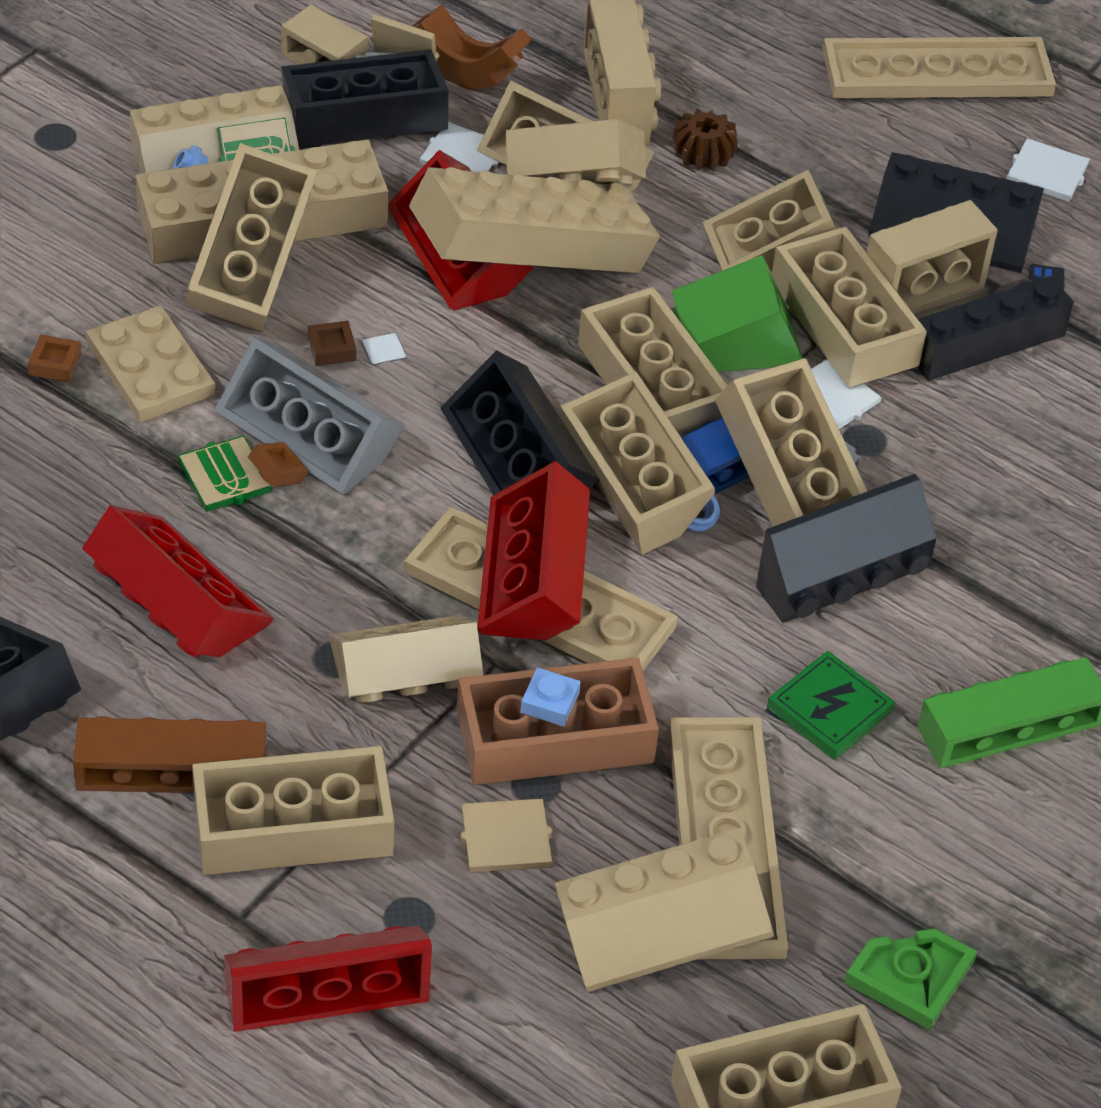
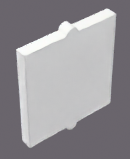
[419,122,498,172]
[1007,138,1090,202]
[811,359,882,429]

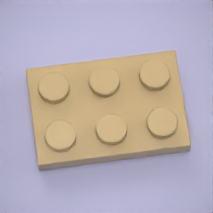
[85,305,216,423]

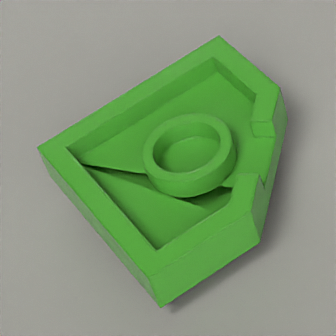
[844,928,978,1030]

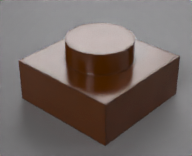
[308,320,357,366]

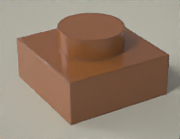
[28,334,82,382]
[248,442,309,487]

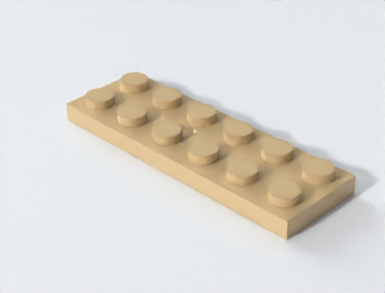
[822,37,1056,99]
[404,506,678,671]
[668,717,788,960]

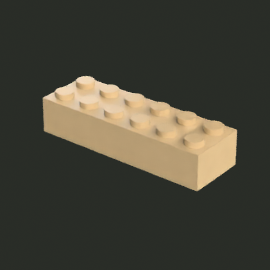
[135,139,388,264]
[409,167,660,273]

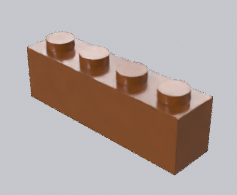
[73,716,267,793]

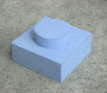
[520,667,581,726]

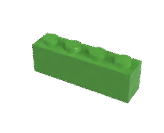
[917,657,1101,769]

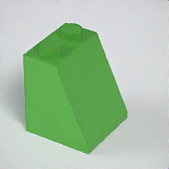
[671,255,803,372]

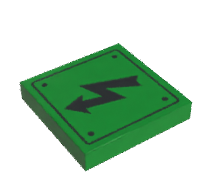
[767,650,895,761]

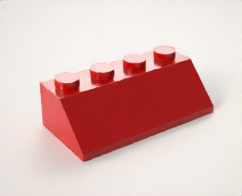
[388,150,533,310]
[477,461,590,641]
[82,505,274,658]
[224,925,432,1032]

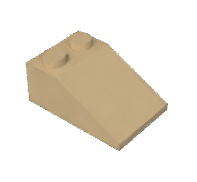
[702,169,837,272]

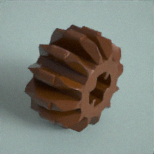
[673,109,738,171]

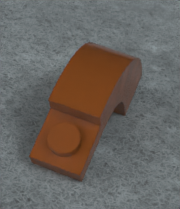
[412,5,531,89]

